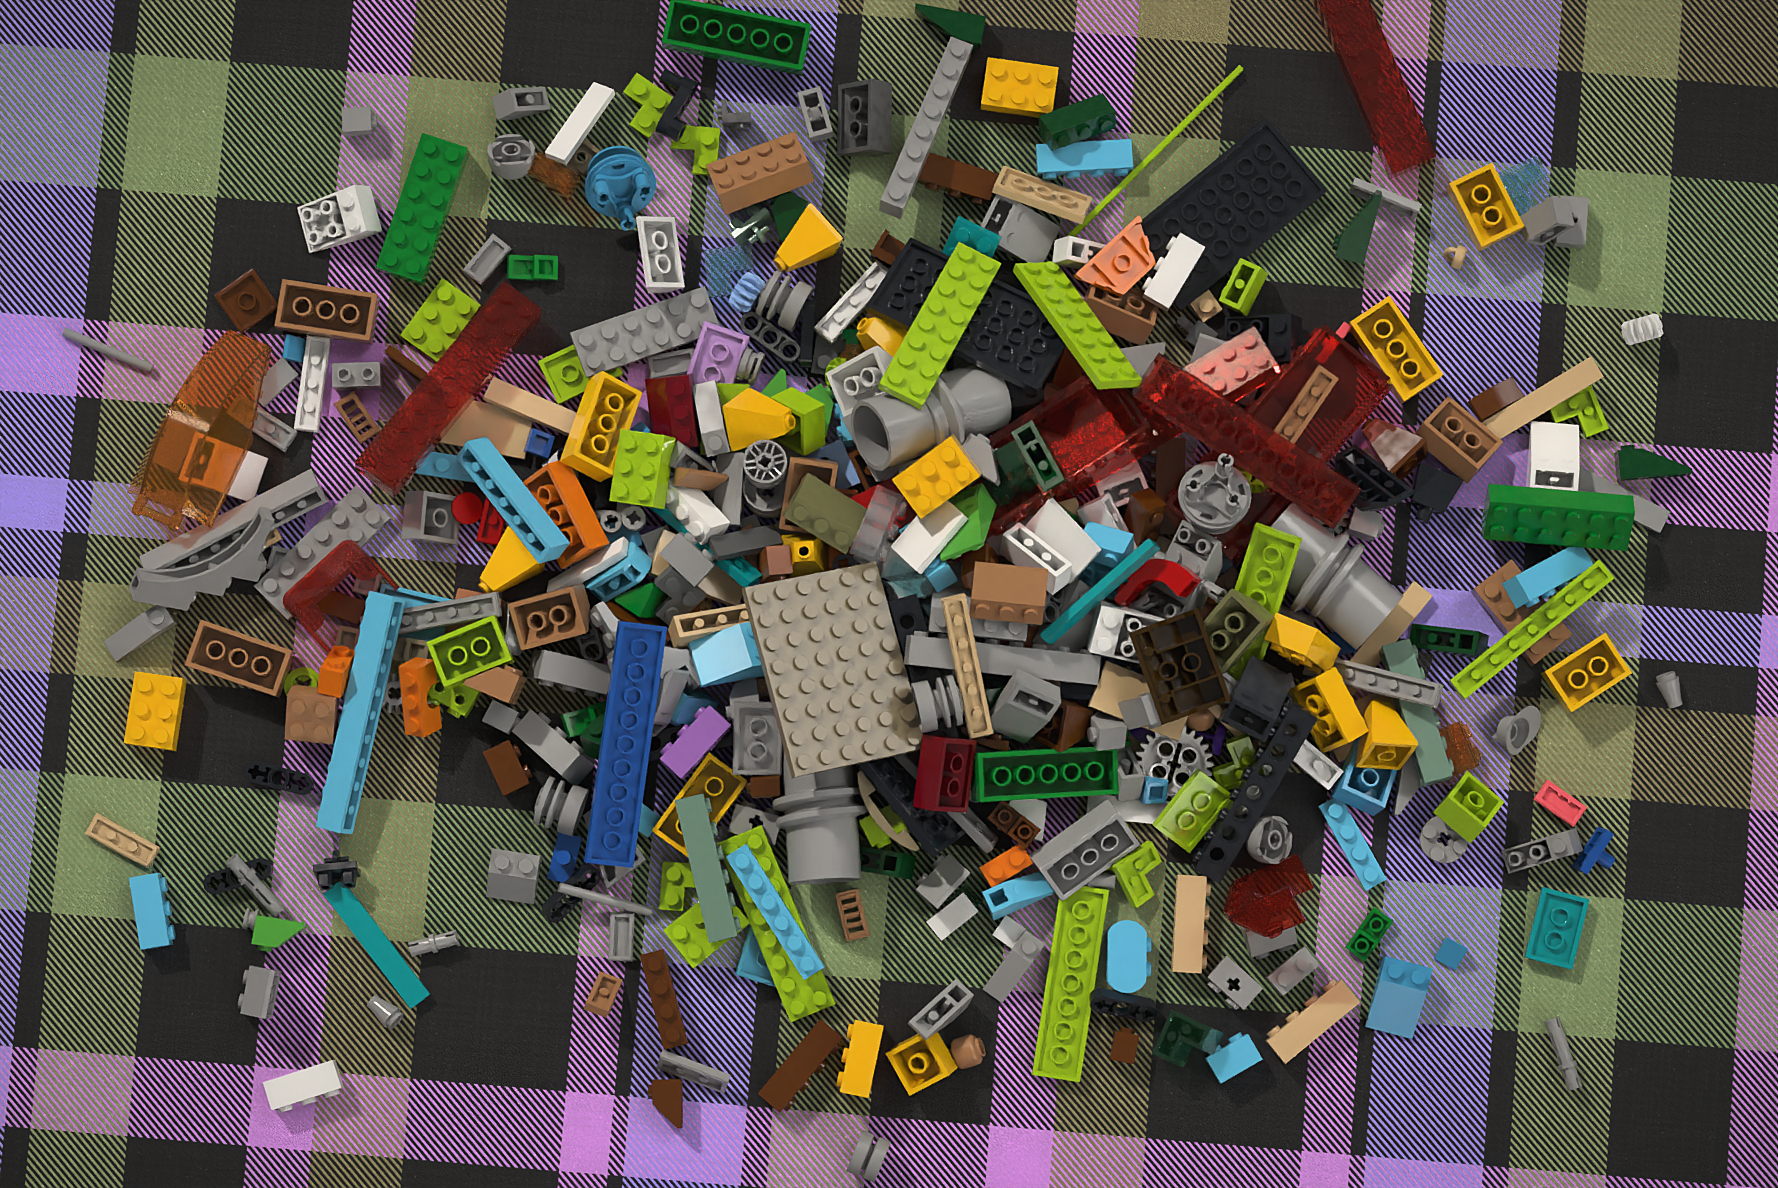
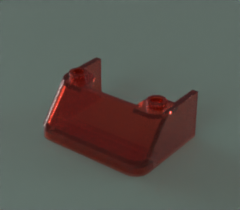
[283,540,399,653]
[1223,853,1314,939]

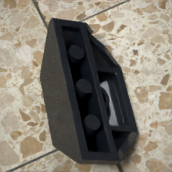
[1332,444,1414,512]

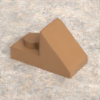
[584,971,622,1018]

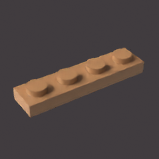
[1264,365,1339,458]

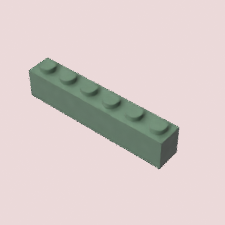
[1379,639,1454,788]
[674,794,742,943]

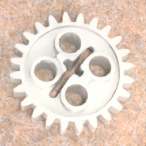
[1136,725,1214,799]

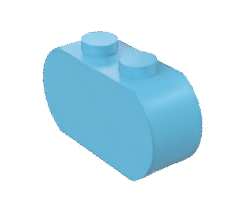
[584,542,652,603]
[1106,920,1151,993]

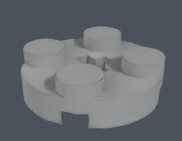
[1419,816,1468,863]

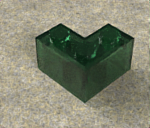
[980,440,1039,507]
[1152,1009,1223,1068]

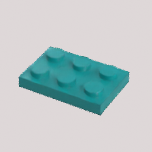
[942,216,1002,258]
[1524,887,1590,970]

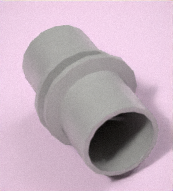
[851,363,1011,471]
[1271,501,1404,650]
[772,744,869,884]

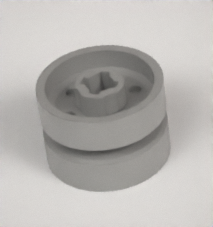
[743,440,788,489]
[846,1130,891,1183]

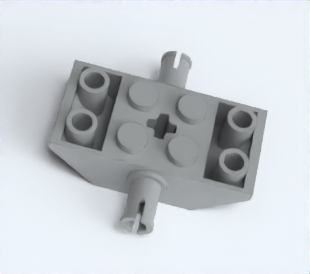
[1147,520,1227,619]

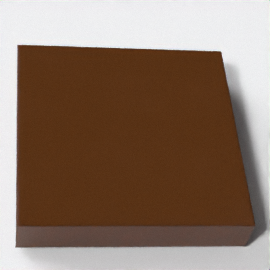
[214,268,278,335]
[385,345,433,386]

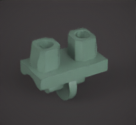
[728,204,774,248]

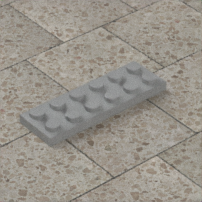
[570,286,719,379]
[254,485,391,621]

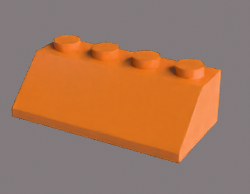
[523,460,610,570]

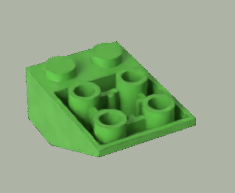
[940,483,996,562]

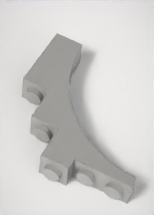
[129,506,275,611]
[589,601,701,691]

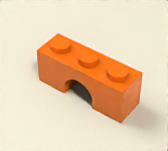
[398,657,442,738]

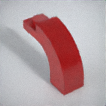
[1113,559,1202,607]

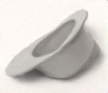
[500,602,522,655]
[1492,706,1541,755]

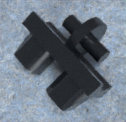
[313,850,361,891]

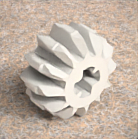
[1621,314,1663,345]

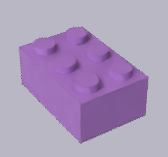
[660,705,732,781]

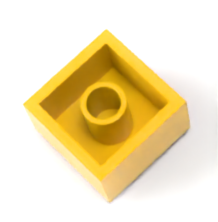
[886,1032,958,1096]

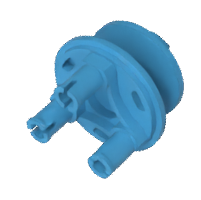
[585,146,656,231]

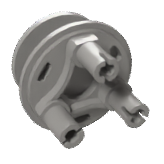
[1178,453,1251,534]

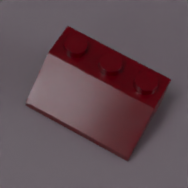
[645,373,701,448]
[913,734,977,813]

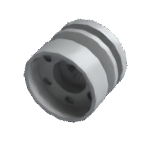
[755,269,814,332]
[743,462,788,519]
[911,675,964,733]
[533,776,589,837]

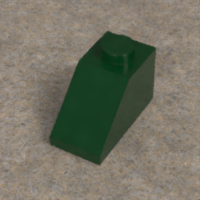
[770,191,808,245]

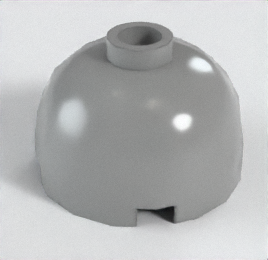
[487,134,535,180]
[1245,816,1292,864]

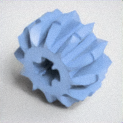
[729,272,765,314]

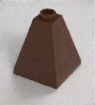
[1361,418,1429,481]
[1031,698,1097,752]

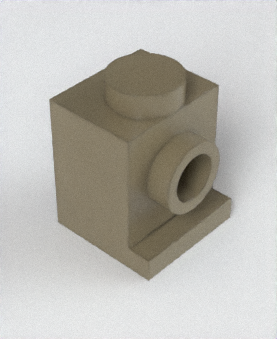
[566,139,601,177]

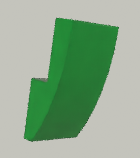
[1345,906,1394,961]

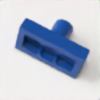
[1571,827,1615,874]
[547,833,583,883]

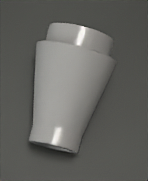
[1656,671,1683,709]
[367,995,403,1029]

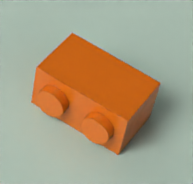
[317,645,355,698]
[979,844,1033,888]

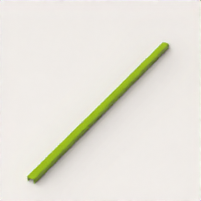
[1066,65,1243,237]

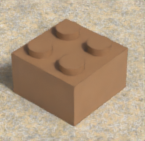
[285,685,340,745]

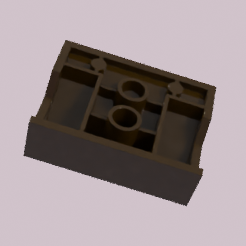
[1129,608,1231,725]

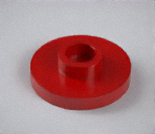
[451,492,483,525]

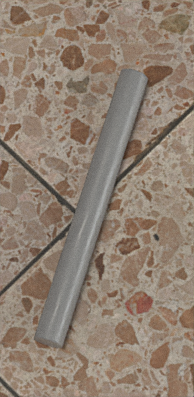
[62,328,154,373]
[558,883,653,917]

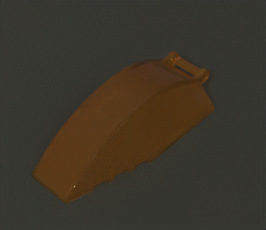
[127,329,272,532]

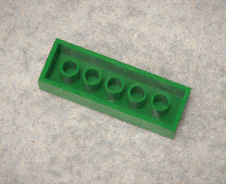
[661,0,812,76]
[376,133,470,287]
[1482,484,1635,551]
[971,746,1119,802]

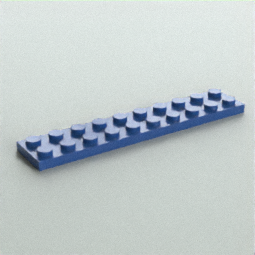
[584,620,667,868]

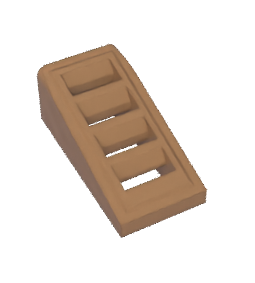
[333,391,380,444]
[835,889,870,941]

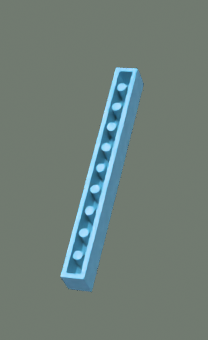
[316,591,406,834]

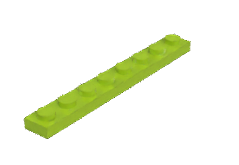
[1449,559,1614,700]

